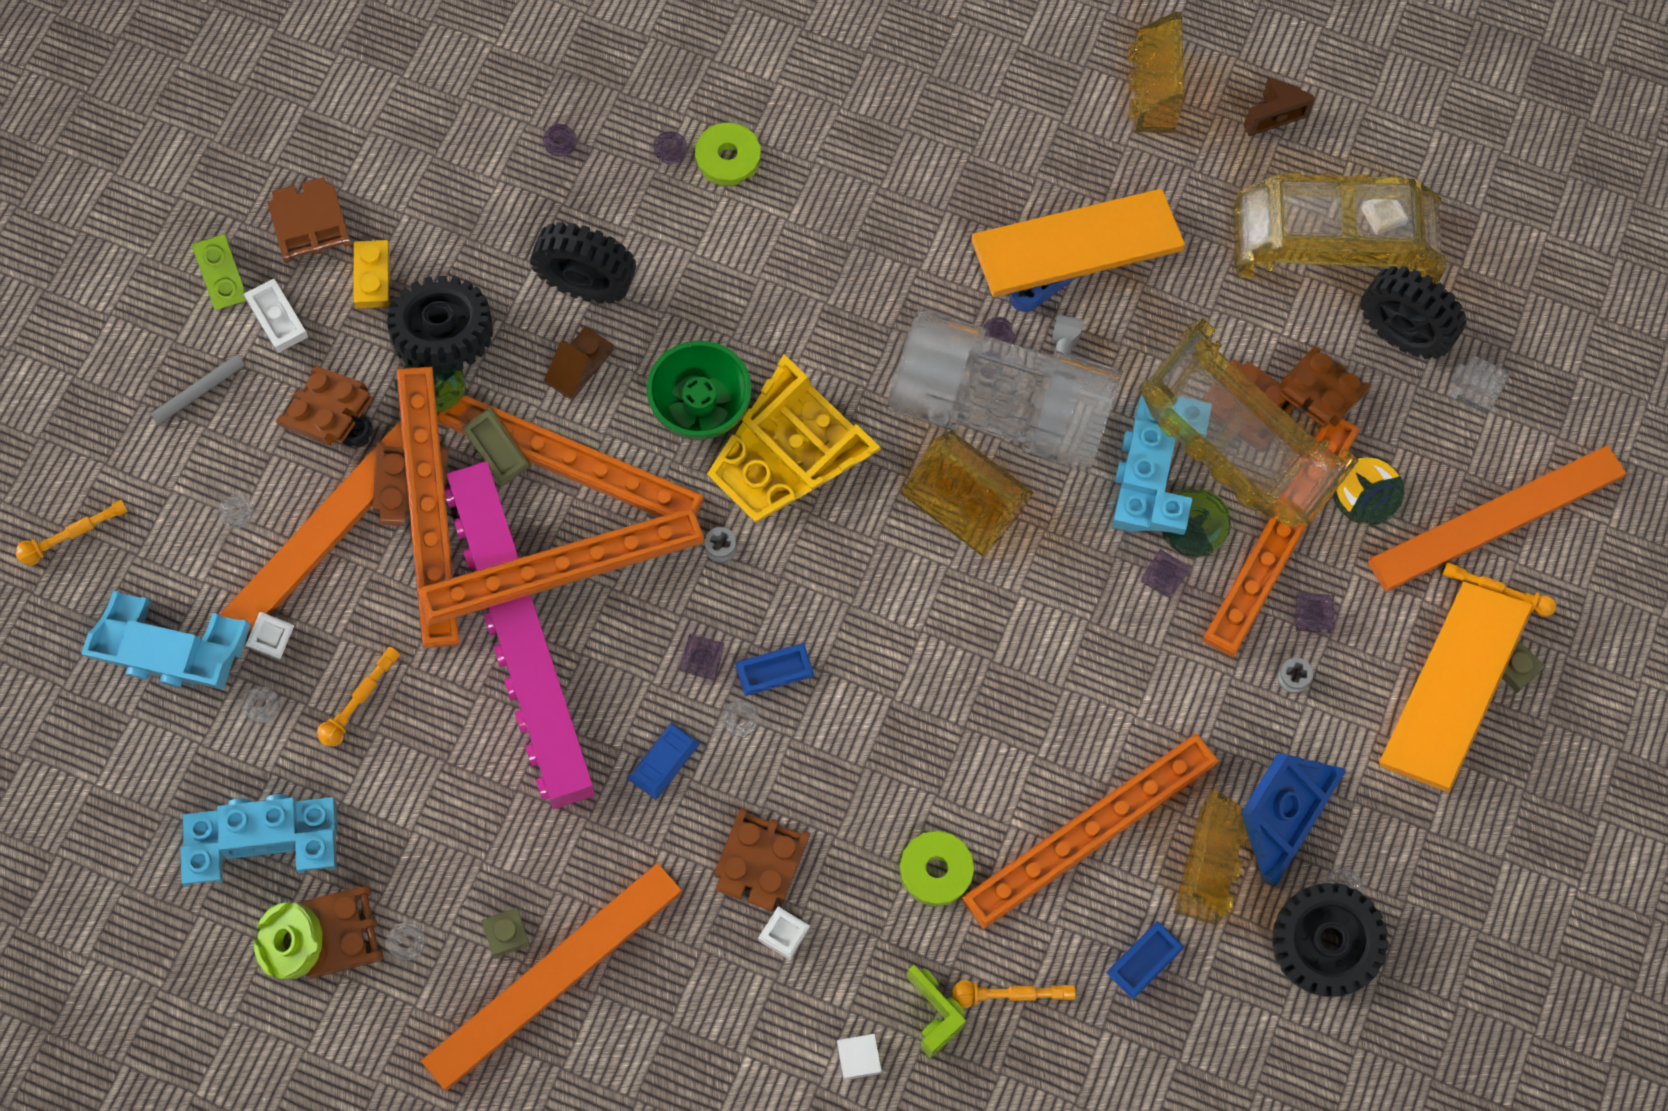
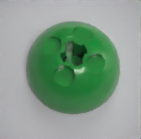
[647,341,752,440]

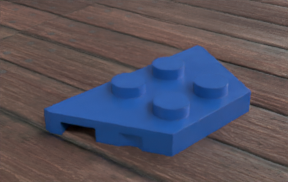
[1241,753,1346,886]

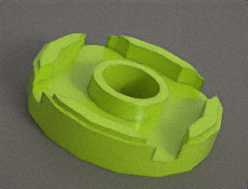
[695,123,761,186]
[899,831,974,907]
[254,903,323,979]

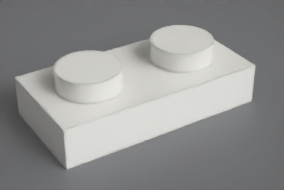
[243,279,308,353]

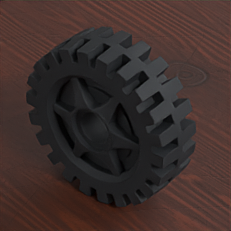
[530,222,636,304]
[1360,266,1466,359]
[387,276,493,374]
[1272,883,1389,997]

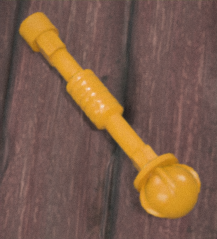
[16,500,128,566]
[1442,562,1557,617]
[317,646,400,747]
[952,980,1075,1008]

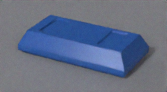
[735,643,815,696]
[627,722,701,800]
[1106,921,1185,1000]

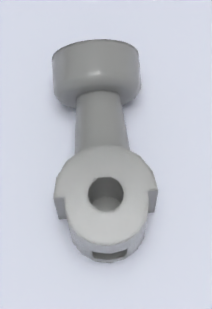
[1045,314,1084,380]

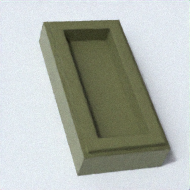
[462,408,532,486]

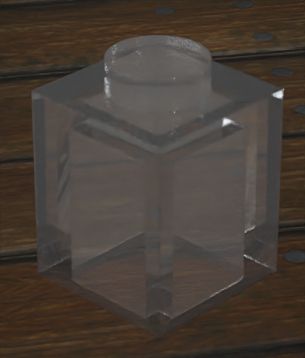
[1450,355,1511,415]

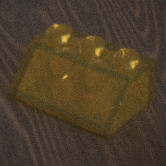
[1128,12,1184,133]
[901,430,1034,557]
[1173,789,1249,926]

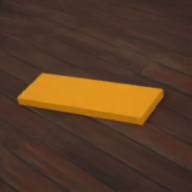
[971,188,1185,297]
[1379,581,1532,793]

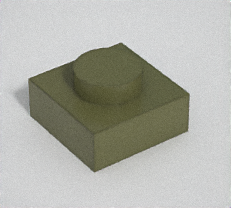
[1502,641,1546,693]
[481,908,530,958]

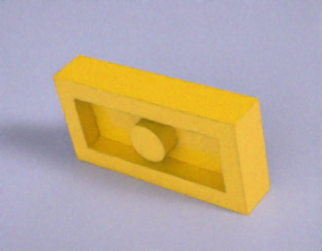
[353,240,390,309]

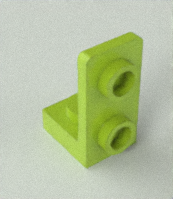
[192,233,246,310]
[906,965,966,1058]

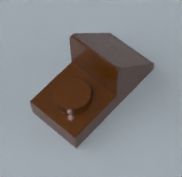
[1244,78,1315,137]
[544,326,614,401]

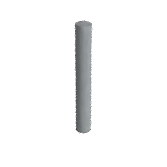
[150,355,245,425]

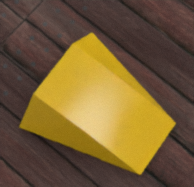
[707,354,881,523]

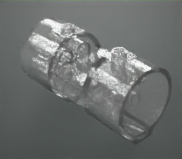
[888,309,1123,474]

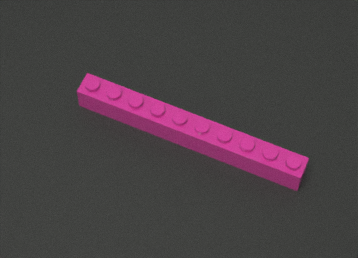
[444,461,595,810]

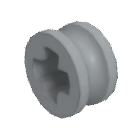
[704,527,737,563]
[1278,657,1313,694]

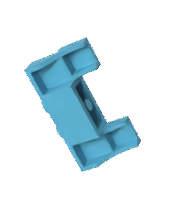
[1112,395,1211,535]
[81,590,251,690]
[180,794,338,887]

